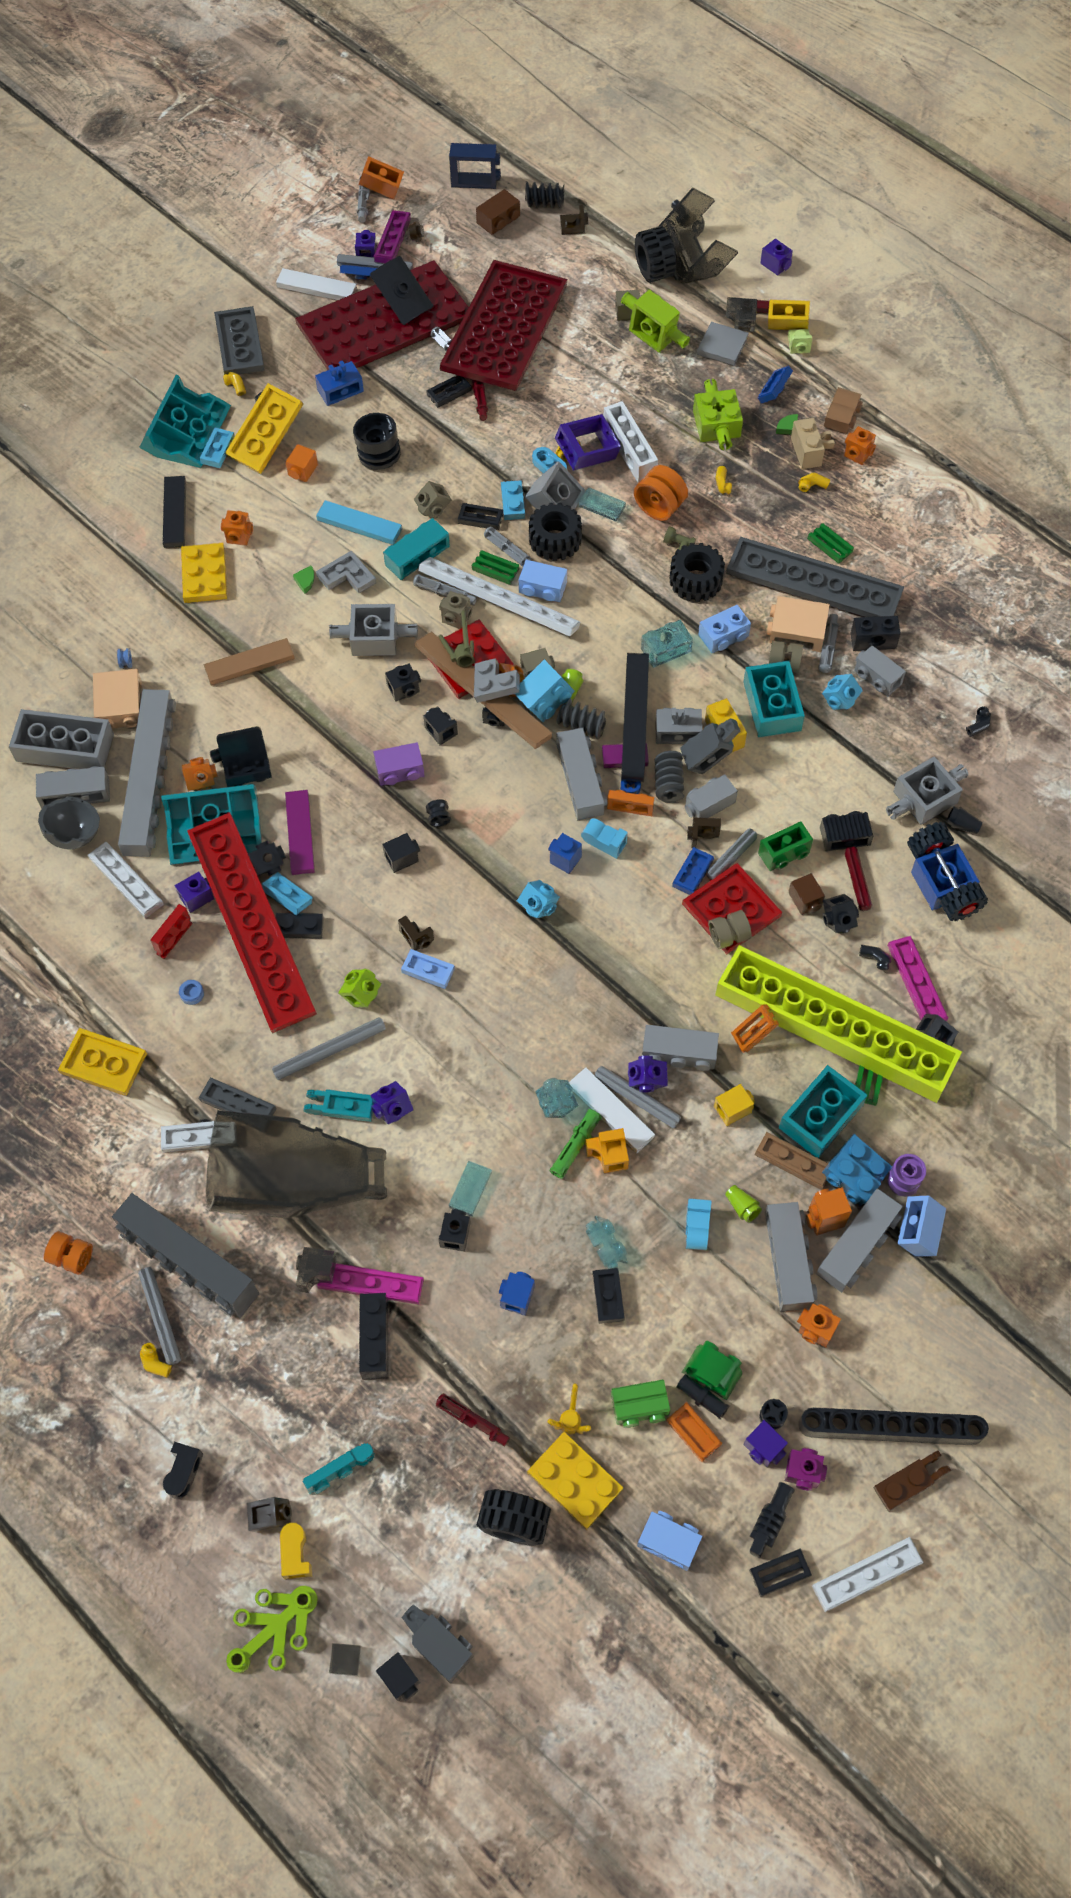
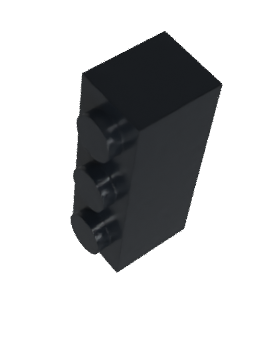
[359,1293,389,1380]

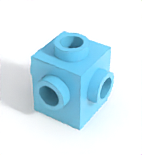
[822,674,863,710]
[517,880,560,918]

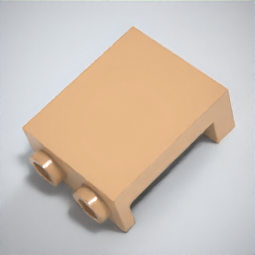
[766,596,830,652]
[93,669,142,729]

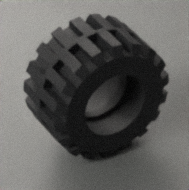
[635,226,676,283]
[529,503,582,561]
[669,543,725,602]
[476,1489,551,1546]

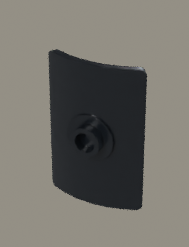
[370,256,433,325]

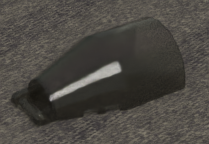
[206,1110,387,1218]

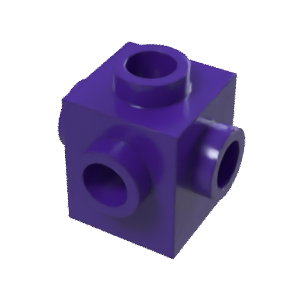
[628,1056,668,1093]
[370,1081,414,1125]

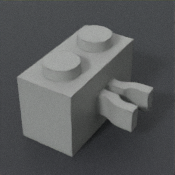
[655,708,702,744]

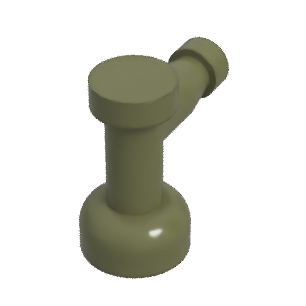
[663,526,696,550]

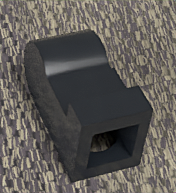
[163,1441,203,1499]

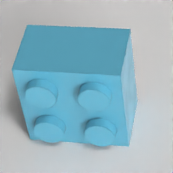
[515,659,575,722]

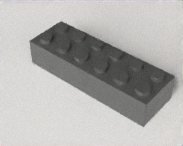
[112,1193,259,1318]

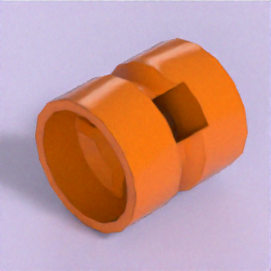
[44,1231,93,1275]

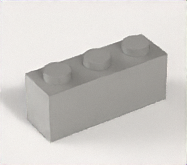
[36,766,110,809]
[642,1025,719,1071]

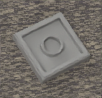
[697,322,749,366]

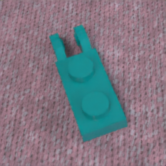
[303,1089,374,1122]
[303,1443,375,1494]

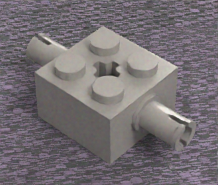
[329,604,418,656]
[886,757,968,825]

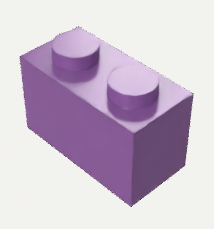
[373,742,425,786]

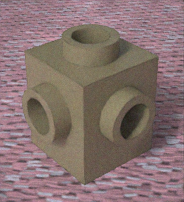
[414,481,452,518]
[439,591,472,629]

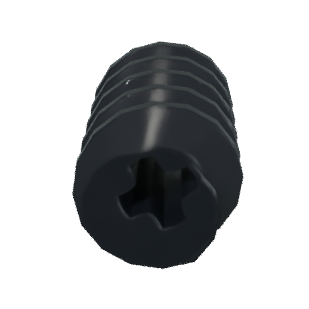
[525,181,565,209]

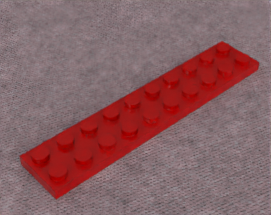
[187,813,317,1034]

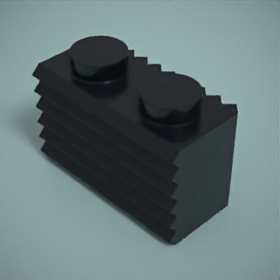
[820,811,874,851]

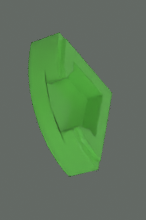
[776,414,798,435]
[293,566,315,594]

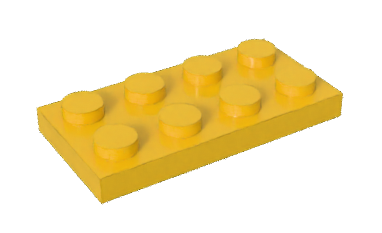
[225,383,304,474]

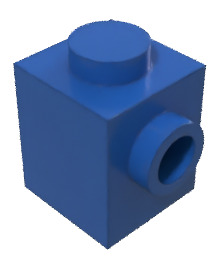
[548,833,582,874]
[499,1271,535,1316]

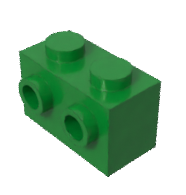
[758,821,813,871]

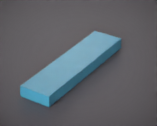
[316,500,402,545]

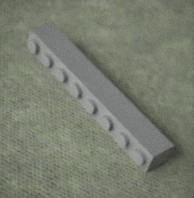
[118,689,176,857]

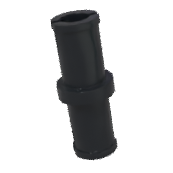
[676,1374,729,1419]

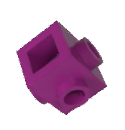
[784,1448,827,1491]

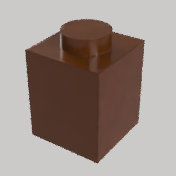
[788,873,825,915]

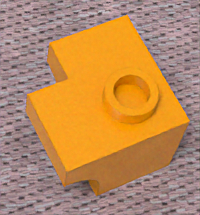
[586,1128,629,1173]

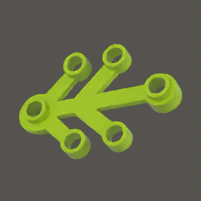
[226,1586,318,1673]

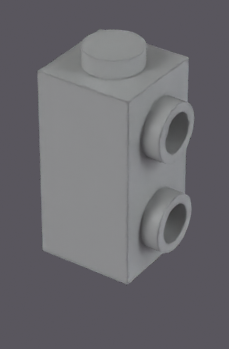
[854,646,906,697]
[685,774,738,818]

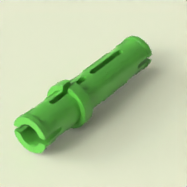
[549,1109,602,1179]

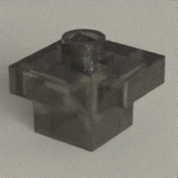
[726,297,757,332]
[296,1247,337,1293]

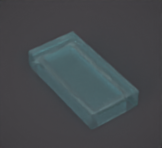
[579,487,626,522]
[449,1161,492,1217]

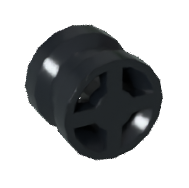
[426,799,451,827]
[759,1399,788,1430]

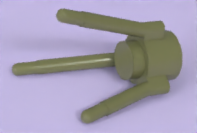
[438,610,475,667]

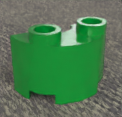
[682,1341,743,1400]

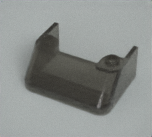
[659,187,738,284]

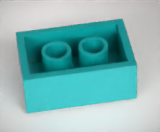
[743,661,805,738]
[779,1065,867,1158]

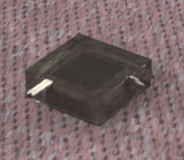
[329,1643,361,1676]

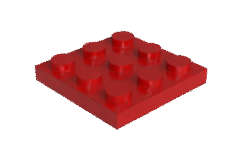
[429,619,514,699]
[682,863,782,955]

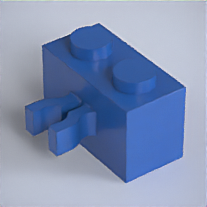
[315,361,364,406]

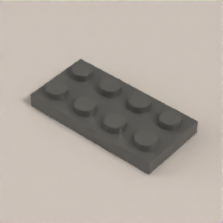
[214,306,265,375]

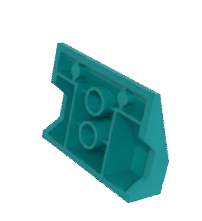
[139,374,231,468]
[161,784,262,865]

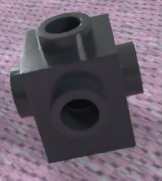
[385,663,421,702]
[248,841,286,876]
[822,894,859,934]

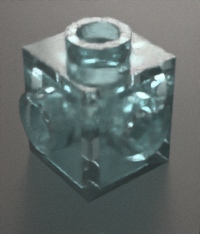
[535,1078,578,1118]

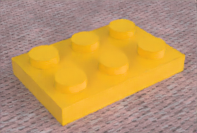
[181,543,227,603]
[58,1028,147,1096]
[527,1432,623,1530]

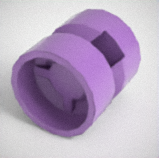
[887,1154,926,1197]

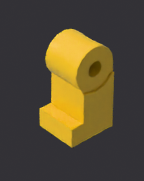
[280,1523,312,1580]

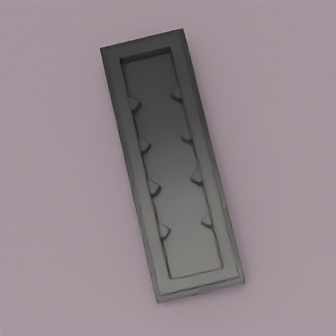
[199,1077,277,1130]

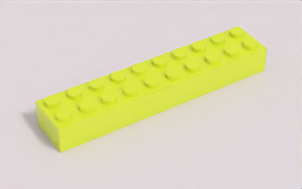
[715,945,962,1103]

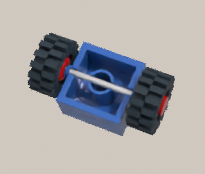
[907,822,988,921]

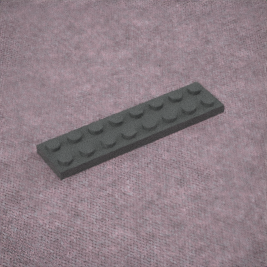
[726,537,904,617]

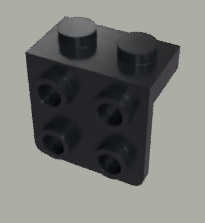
[216,726,272,787]

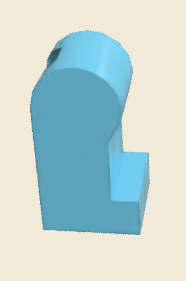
[581,818,628,859]
[685,1199,712,1250]

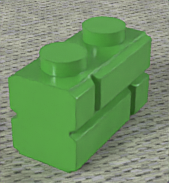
[611,1379,670,1428]

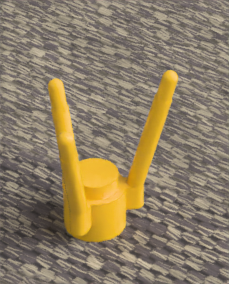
[547,1383,591,1434]

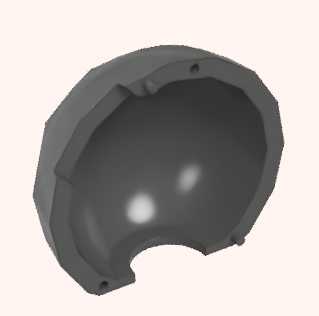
[38,796,100,850]

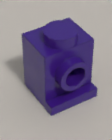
[355,230,377,258]

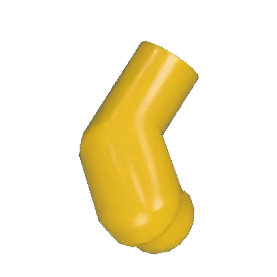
[140,1343,172,1378]

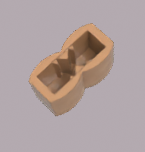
[824,387,863,434]

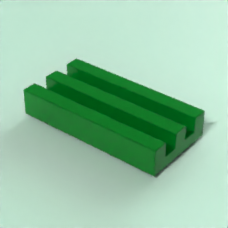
[807,523,854,564]
[471,550,519,585]
[855,1065,883,1106]

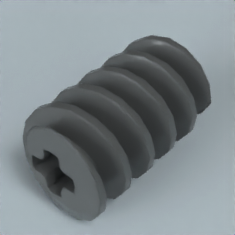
[556,699,606,739]
[654,751,684,803]

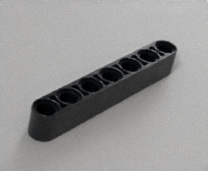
[621,653,649,782]
[798,1407,989,1445]

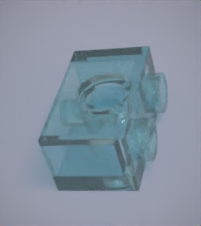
[641,619,693,668]

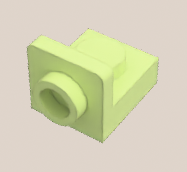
[788,329,812,354]

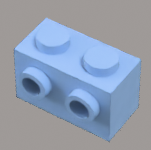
[518,560,567,602]
[698,605,751,653]
[898,1196,946,1256]
[637,1511,702,1571]

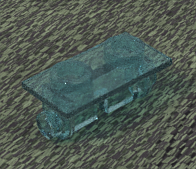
[586,1216,628,1269]

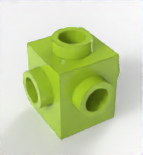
[338,969,382,1007]

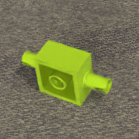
[621,289,690,353]
[693,379,743,450]

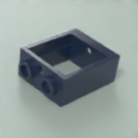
[449,143,501,189]

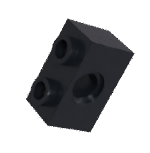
[850,616,901,651]

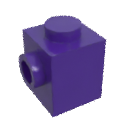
[760,238,793,276]
[174,871,214,913]
[743,1420,788,1467]

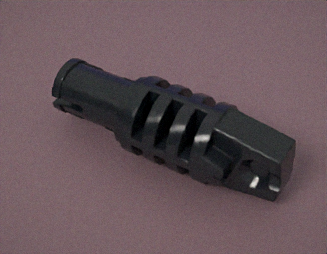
[750,1482,795,1559]

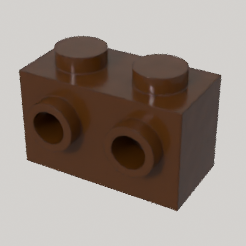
[476,189,520,235]

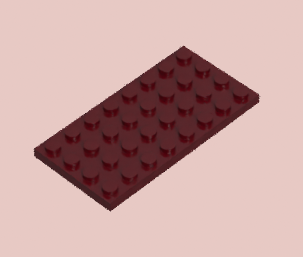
[440,259,568,391]
[295,260,469,370]

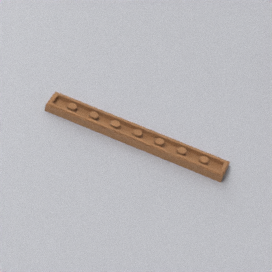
[415,631,552,749]

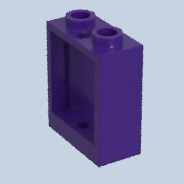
[555,414,621,471]

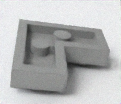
[316,551,376,594]
[474,658,520,703]

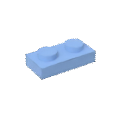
[401,949,455,989]

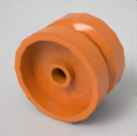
[634,465,688,521]

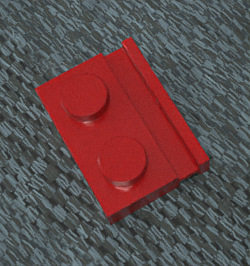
[150,904,193,959]

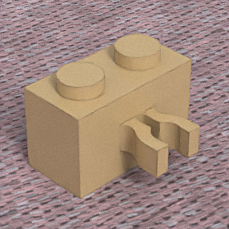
[791,418,835,469]

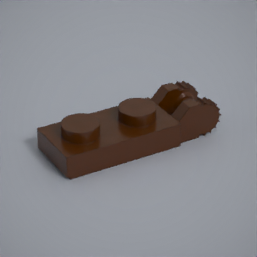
[873,1450,951,1512]

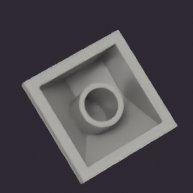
[525,461,585,510]

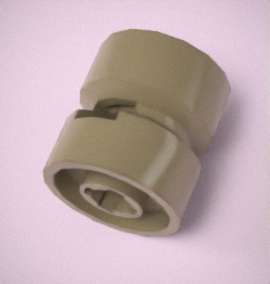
[769,640,803,673]
[708,910,752,949]

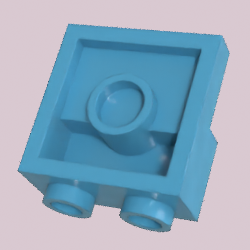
[822,1134,892,1206]

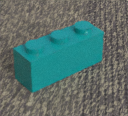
[383,518,450,580]

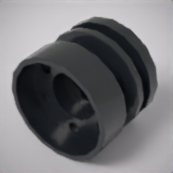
[353,412,401,470]

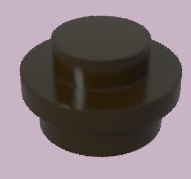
[409,221,424,242]

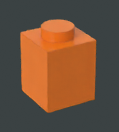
[286,444,318,482]

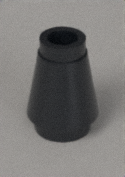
[946,806,983,834]

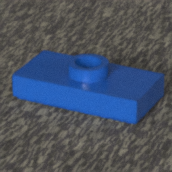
[340,265,377,280]
[757,366,793,404]
[672,847,714,895]

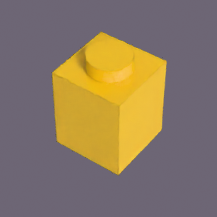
[714,1084,755,1126]

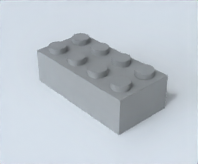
[9,709,114,769]

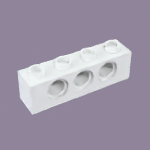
[603,401,658,483]

